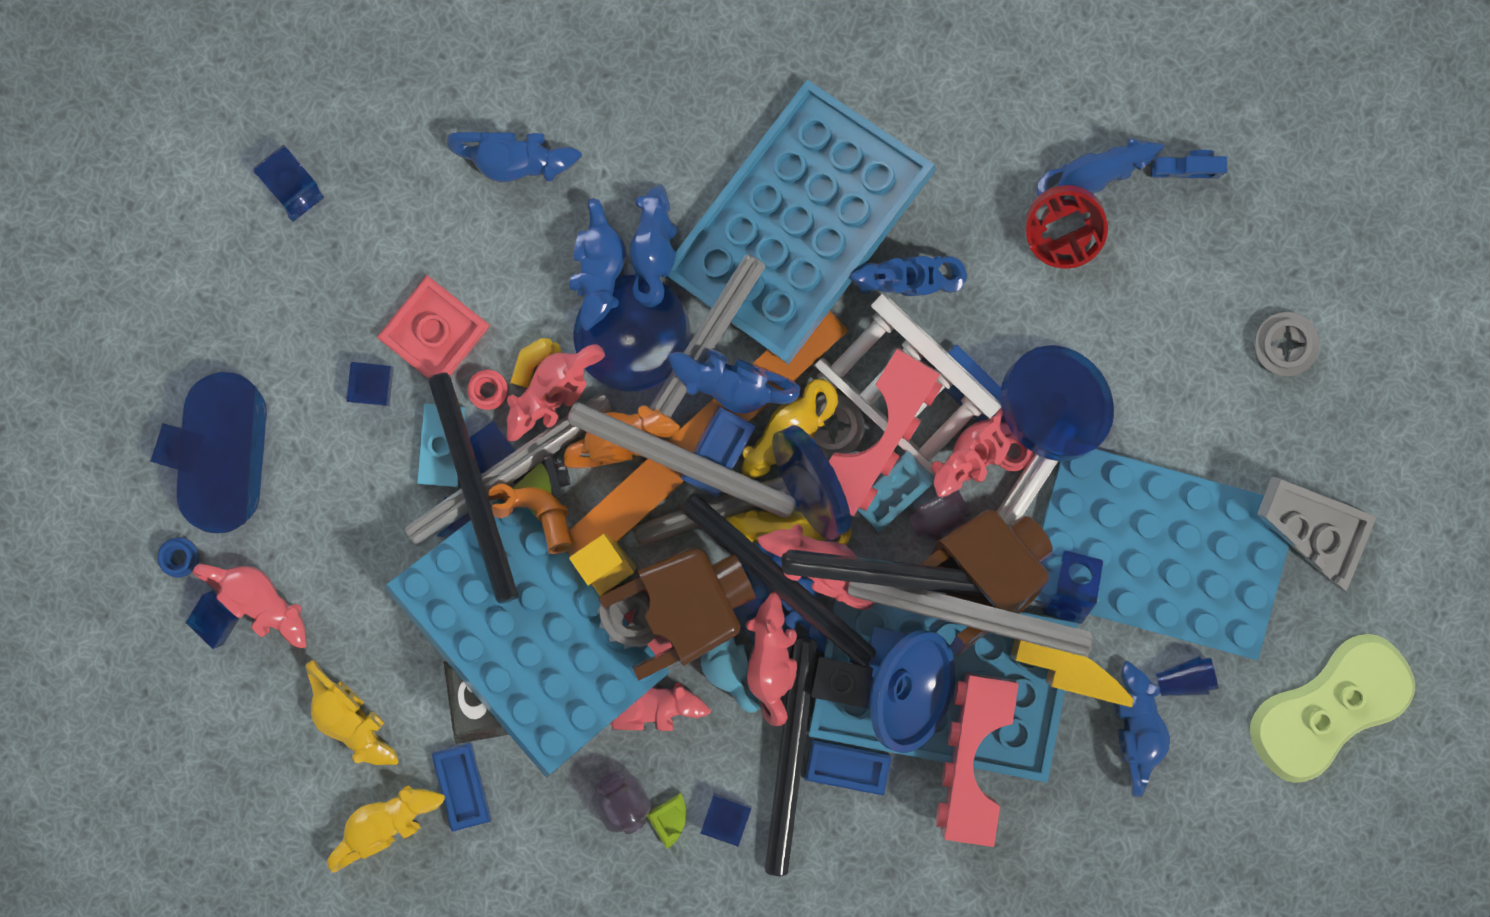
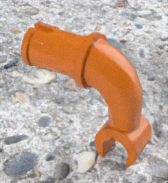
[488,484,572,554]

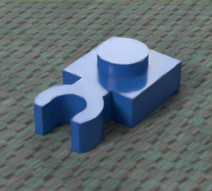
[1151,150,1227,178]

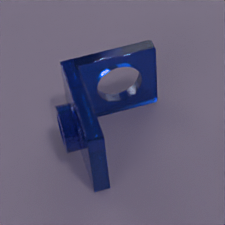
[253,145,324,222]
[1043,550,1103,624]

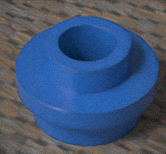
[158,537,199,578]

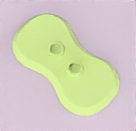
[1250,634,1415,783]

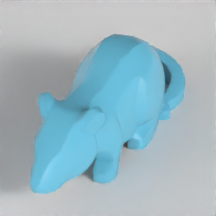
[701,616,761,713]

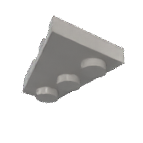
[1257,476,1376,592]

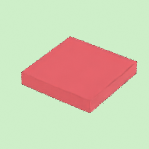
[377,275,491,379]

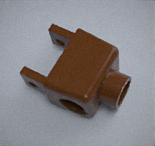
[919,510,1053,656]
[598,548,756,681]

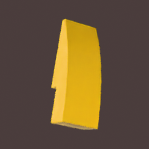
[569,534,637,596]
[1010,639,1134,707]

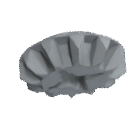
[1252,312,1319,377]
[807,394,865,458]
[596,591,657,649]

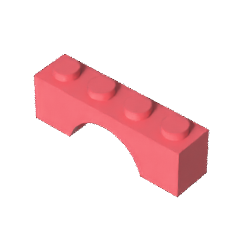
[811,348,943,516]
[936,672,1019,847]

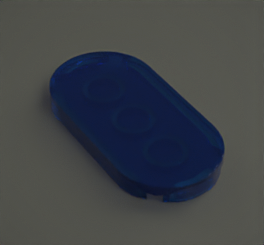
[176,372,267,533]

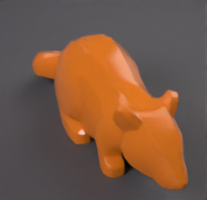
[563,405,680,469]

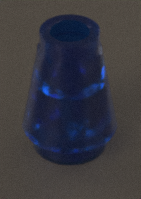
[1156,655,1219,697]

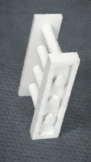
[815,293,1001,477]

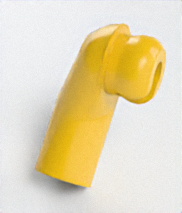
[510,338,562,388]

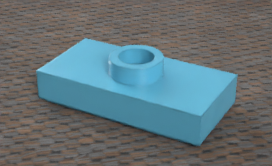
[417,404,466,487]
[857,450,934,533]

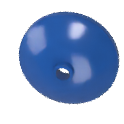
[870,630,955,753]

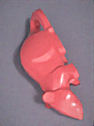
[506,344,605,441]
[931,403,1024,497]
[758,524,874,610]
[192,564,306,648]
[746,591,797,726]
[609,683,711,731]

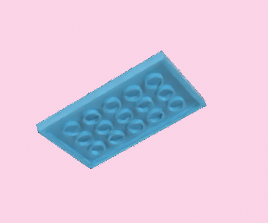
[666,80,937,365]
[1035,441,1289,661]
[385,499,670,778]
[808,592,1078,783]

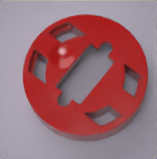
[1025,185,1108,269]

